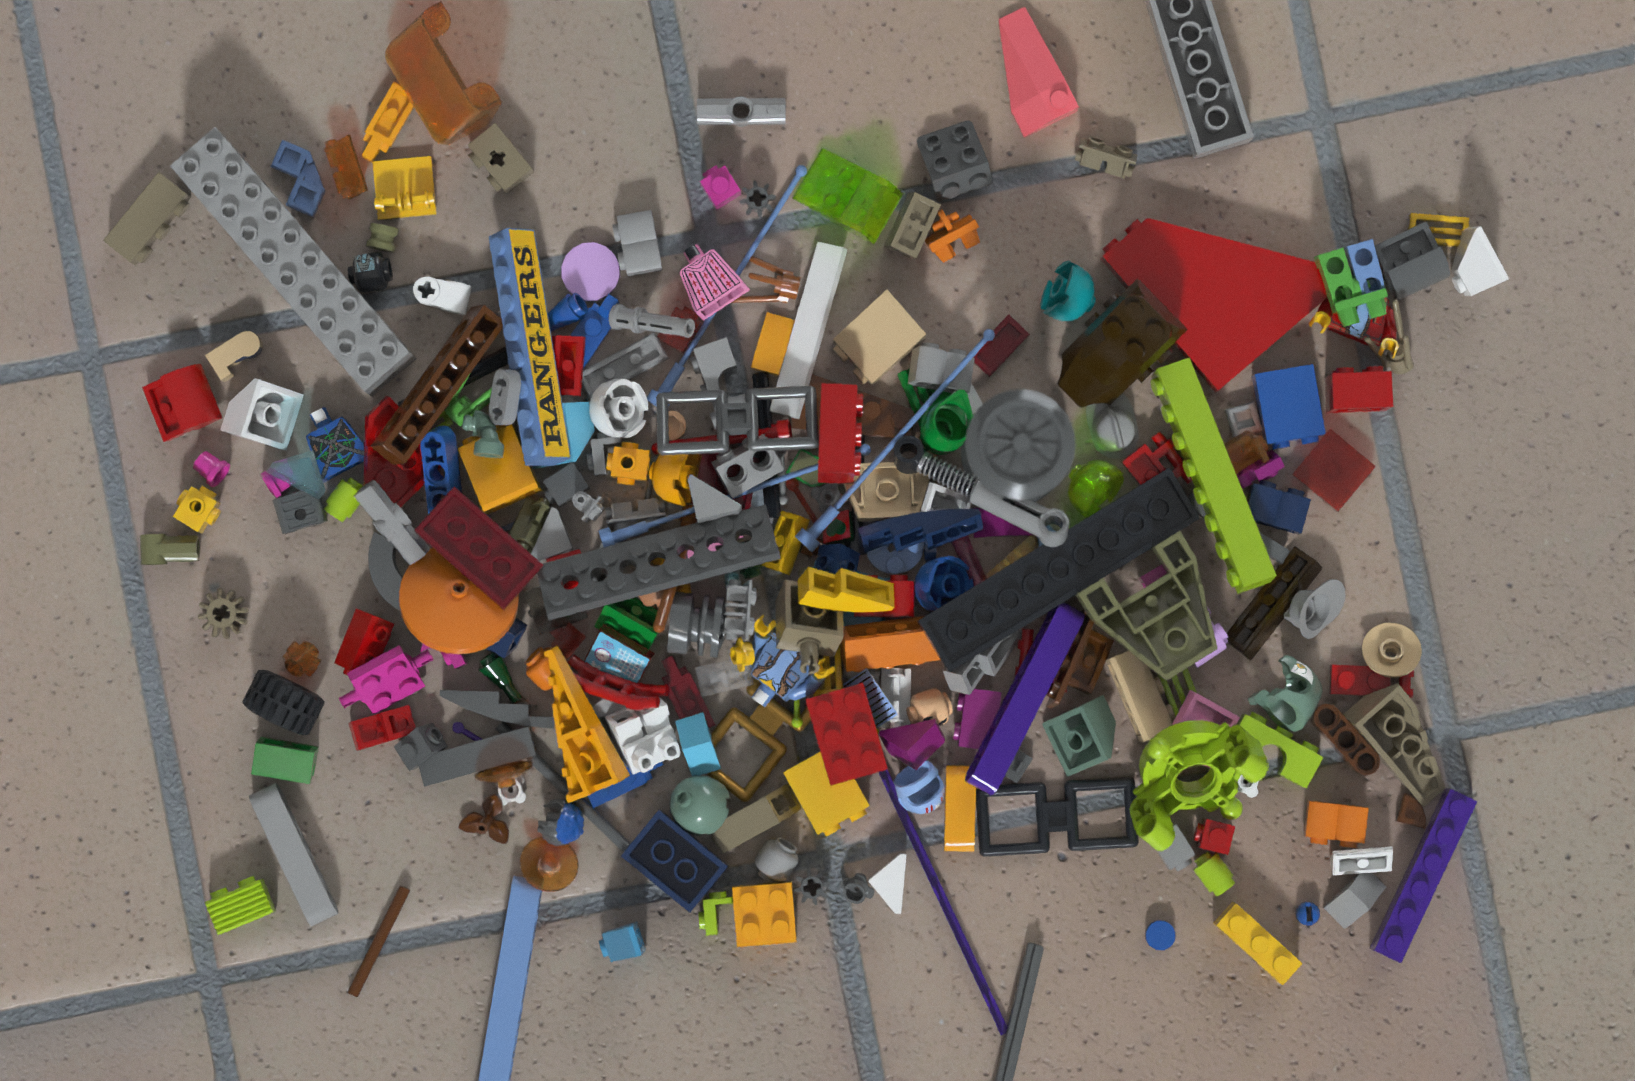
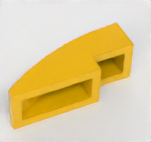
[798,567,895,612]

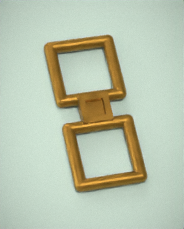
[707,659,836,802]

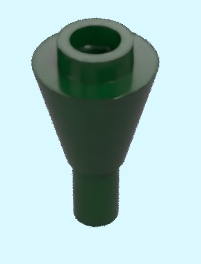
[478,652,522,704]

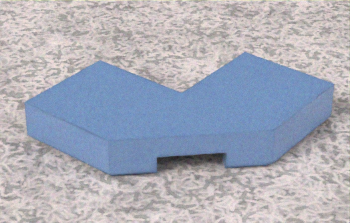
[271,140,325,218]

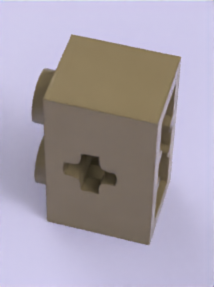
[468,123,534,194]

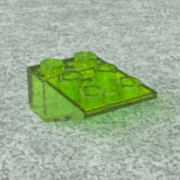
[793,148,903,244]

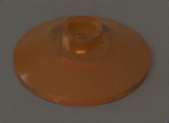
[474,761,533,788]
[519,836,579,892]

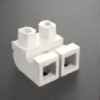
[605,697,681,775]

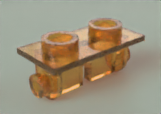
[324,135,368,200]

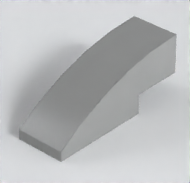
[942,629,1022,695]

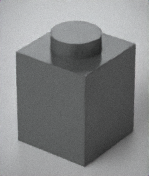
[542,462,591,507]

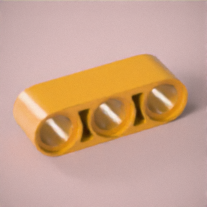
[944,765,976,852]

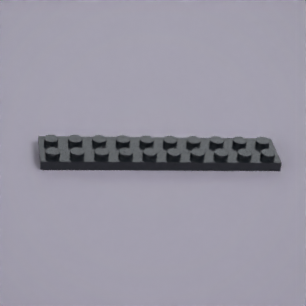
[917,468,1200,672]

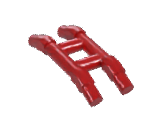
[567,654,669,711]

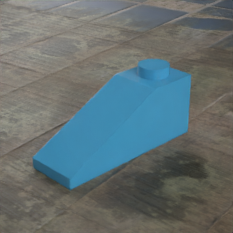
[599,921,646,962]

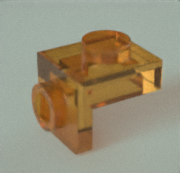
[1224,430,1270,474]

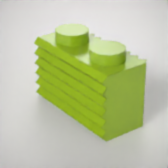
[205,876,276,935]

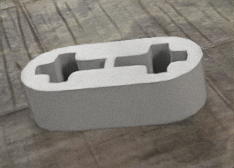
[489,369,521,425]

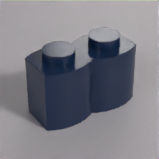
[1247,480,1311,535]

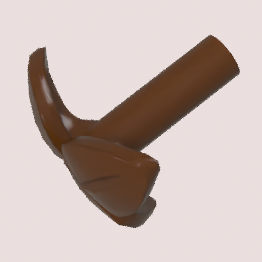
[458,794,509,844]

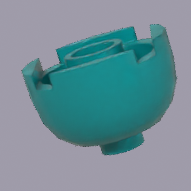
[1040,260,1096,321]

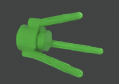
[445,374,492,426]

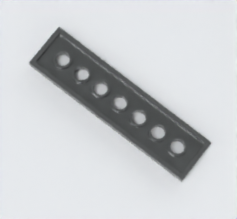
[537,504,781,620]

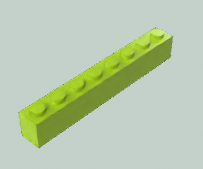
[1150,357,1277,594]

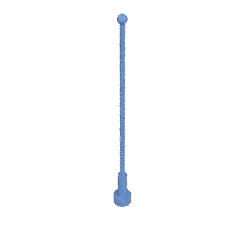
[647,165,807,407]
[795,329,995,552]
[598,444,871,548]

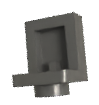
[394,723,448,771]

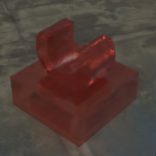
[547,622,586,659]

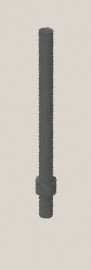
[495,721,631,852]

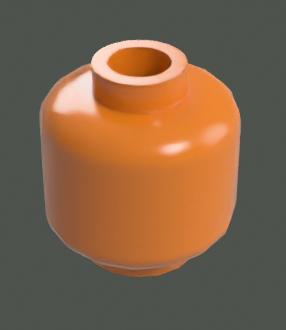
[525,647,569,691]

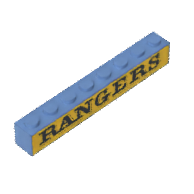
[488,228,571,466]

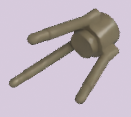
[1365,299,1414,374]

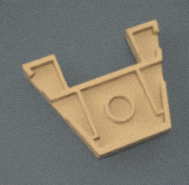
[844,432,937,522]

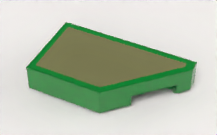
[786,449,826,488]

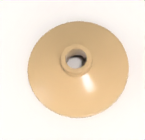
[1362,623,1422,677]

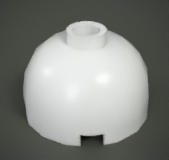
[589,379,648,438]

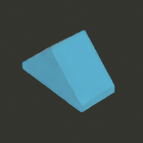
[675,712,721,776]

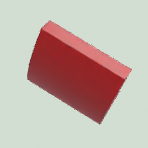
[551,335,586,396]

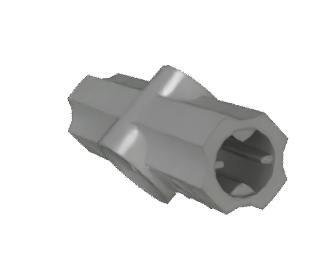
[697,96,786,127]
[353,480,430,565]

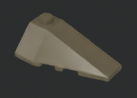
[1343,684,1446,807]

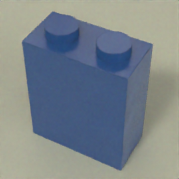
[1252,364,1326,450]

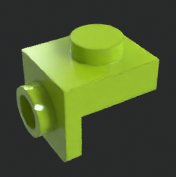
[698,891,733,936]

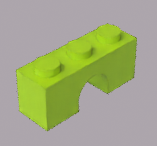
[1236,712,1324,788]

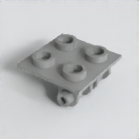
[723,580,757,642]

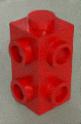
[334,608,395,675]

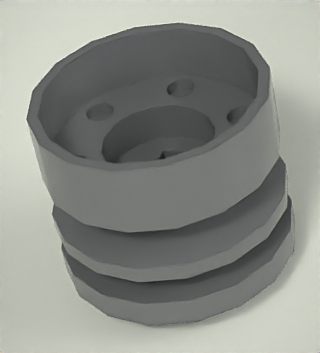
[667,592,727,658]

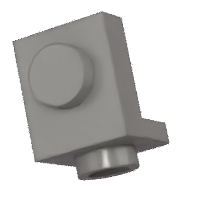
[587,433,622,477]

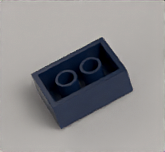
[621,809,729,913]

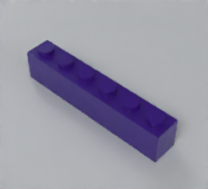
[1370,788,1478,963]

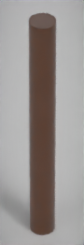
[348,885,411,997]

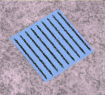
[843,668,898,728]

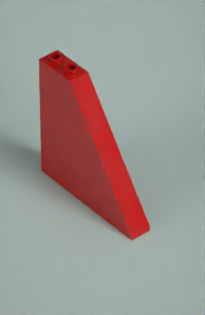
[1101,218,1352,393]

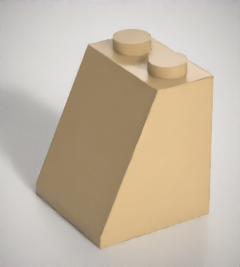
[833,290,926,386]

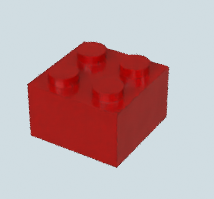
[1325,366,1393,413]

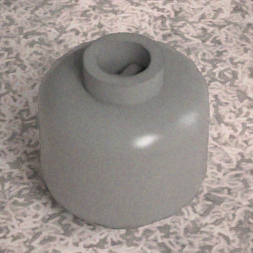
[755,837,799,883]

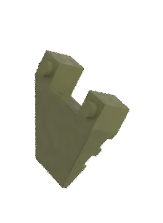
[1076,531,1218,680]

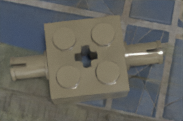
[775,567,844,674]

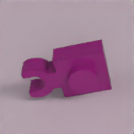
[1235,450,1285,489]

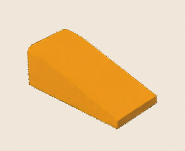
[751,312,795,377]

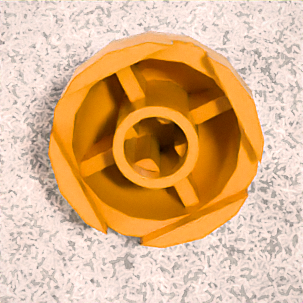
[649,454,700,506]

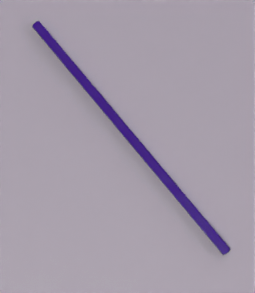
[878,770,1007,1036]

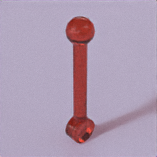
[786,478,817,523]

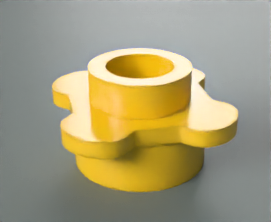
[730,637,755,672]

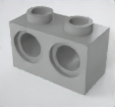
[711,434,784,498]

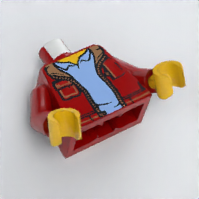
[1309,297,1399,359]

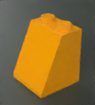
[457,424,542,515]

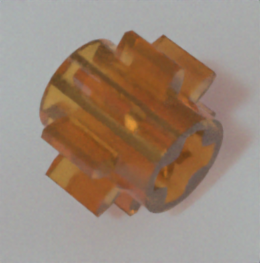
[282,641,321,677]

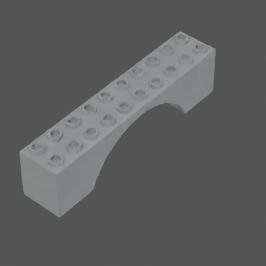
[170,127,417,397]

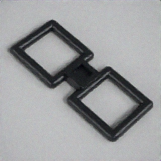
[976,776,1139,857]

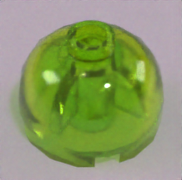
[1067,459,1125,518]

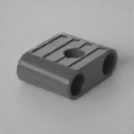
[272,487,328,534]

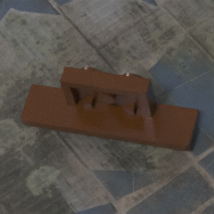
[1046,608,1114,709]

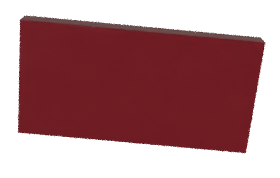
[414,486,544,611]

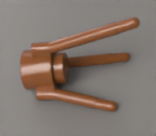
[731,254,801,303]

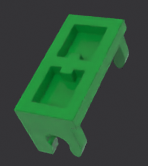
[251,737,319,784]

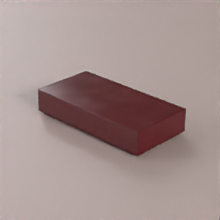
[973,314,1030,378]

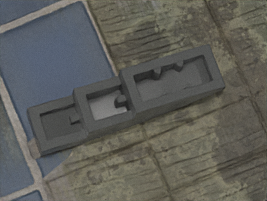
[440,690,555,729]
[419,726,537,787]

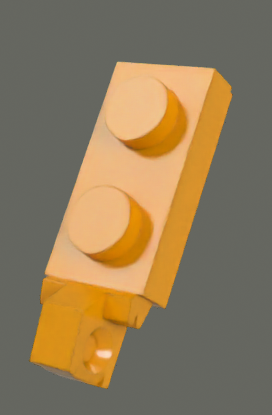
[362,81,420,163]

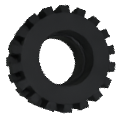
[242,670,325,735]

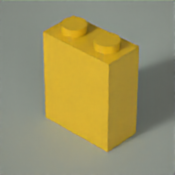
[783,752,870,837]

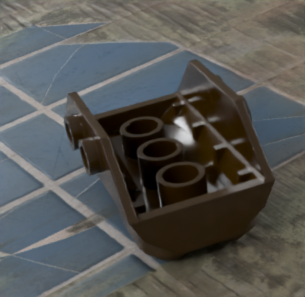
[1057,278,1188,408]

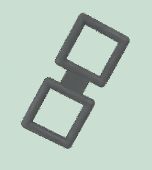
[656,386,819,455]

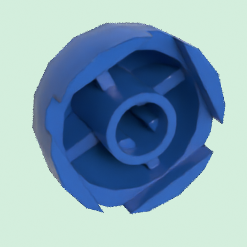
[914,556,974,613]

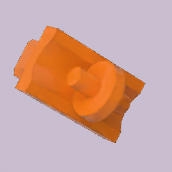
[924,209,980,262]

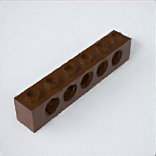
[371,305,503,465]

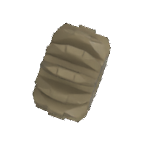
[198,588,249,639]

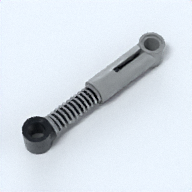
[894,436,1069,547]

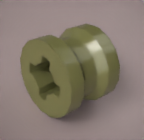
[366,223,399,253]

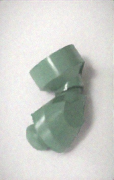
[462,410,504,458]

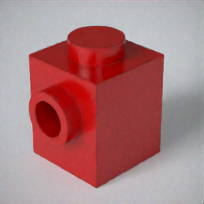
[1194,818,1235,855]

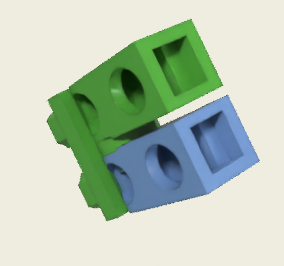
[1314,239,1388,327]

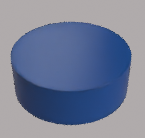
[1145,920,1176,950]

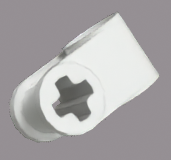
[413,277,472,315]

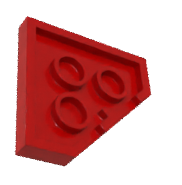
[364,396,441,508]

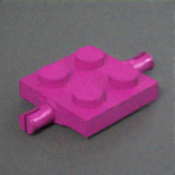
[338,645,433,715]

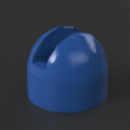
[1295,902,1320,926]

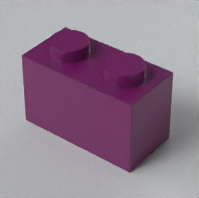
[953,689,1002,749]

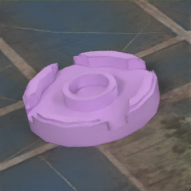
[561,242,620,301]

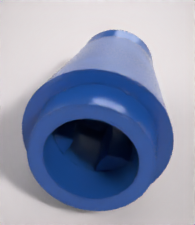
[548,293,588,332]

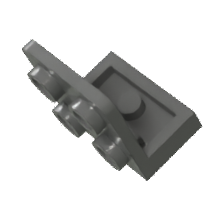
[917,121,993,202]

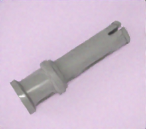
[609,304,695,338]

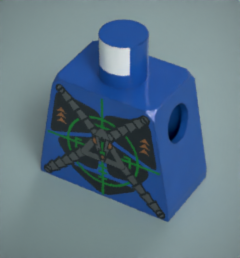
[306,407,364,483]

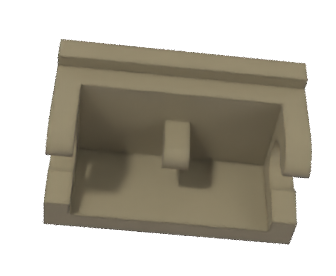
[884,192,941,258]

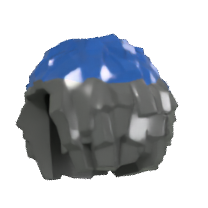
[538,798,584,846]

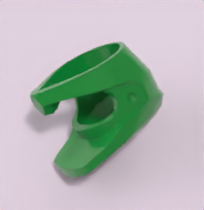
[920,389,973,455]

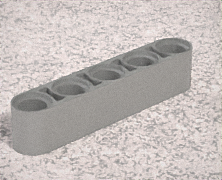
[249,783,339,926]

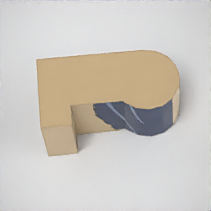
[205,331,263,382]

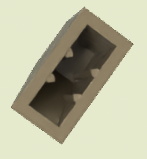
[712,784,801,854]

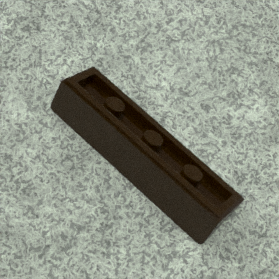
[1226,546,1322,660]

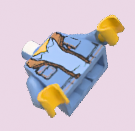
[749,614,835,707]

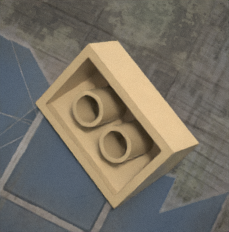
[1106,650,1176,742]

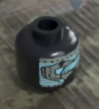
[348,252,393,293]

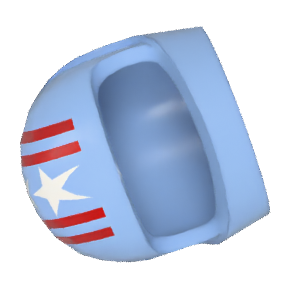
[894,761,945,814]

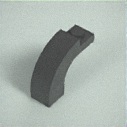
[368,514,412,610]

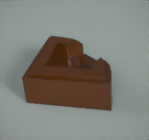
[1395,792,1426,829]

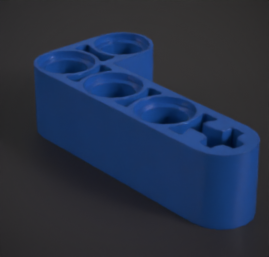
[420,425,490,517]

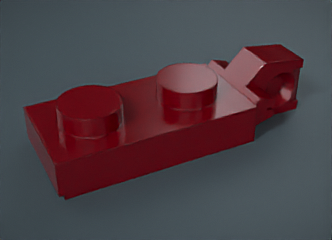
[661,655,716,728]

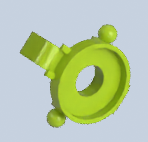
[1130,720,1268,851]

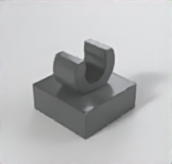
[1005,749,1033,783]

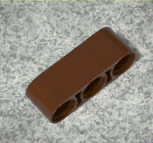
[1311,704,1380,775]

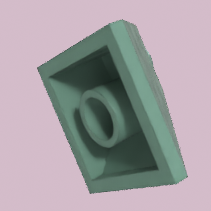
[1042,695,1116,777]

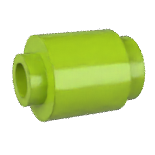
[324,477,363,523]
[1193,851,1235,897]

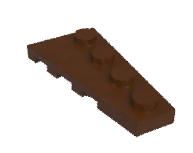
[790,374,914,438]

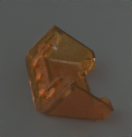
[385,1,502,145]

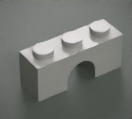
[690,337,745,430]

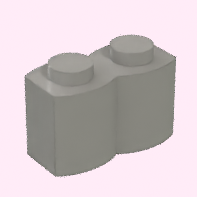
[612,210,663,277]
[908,343,974,393]

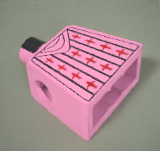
[680,244,750,321]

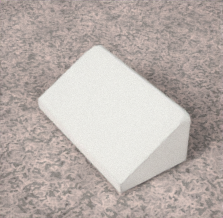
[1330,847,1393,875]

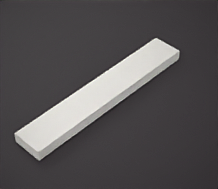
[770,242,847,419]

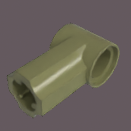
[140,534,200,565]

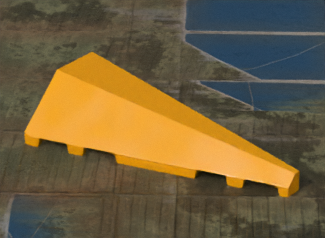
[544,646,630,803]

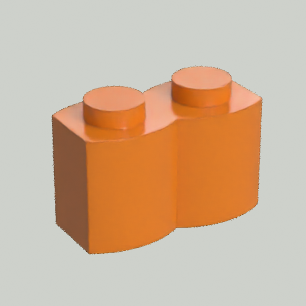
[1304,800,1369,848]

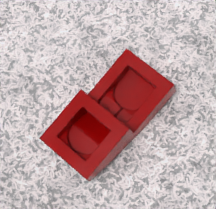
[348,705,416,751]

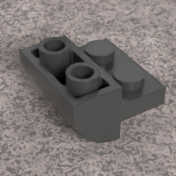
[1374,222,1450,301]

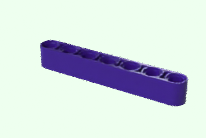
[965,602,1085,795]

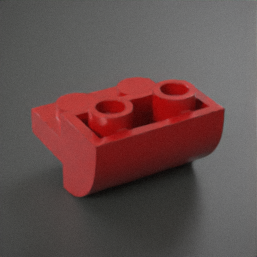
[142,364,223,442]

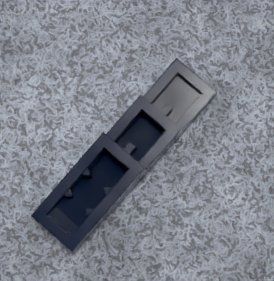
[858,509,983,553]

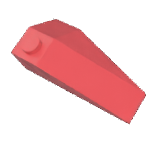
[998,7,1079,138]

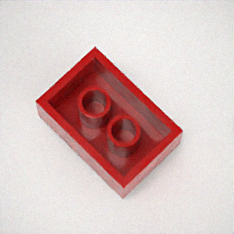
[818,383,863,484]
[805,683,888,786]

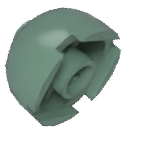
[669,775,729,836]

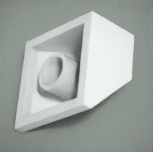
[1451,226,1509,296]
[220,378,304,451]

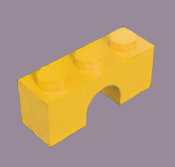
[1213,901,1303,986]

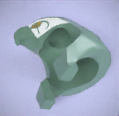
[1248,655,1323,732]

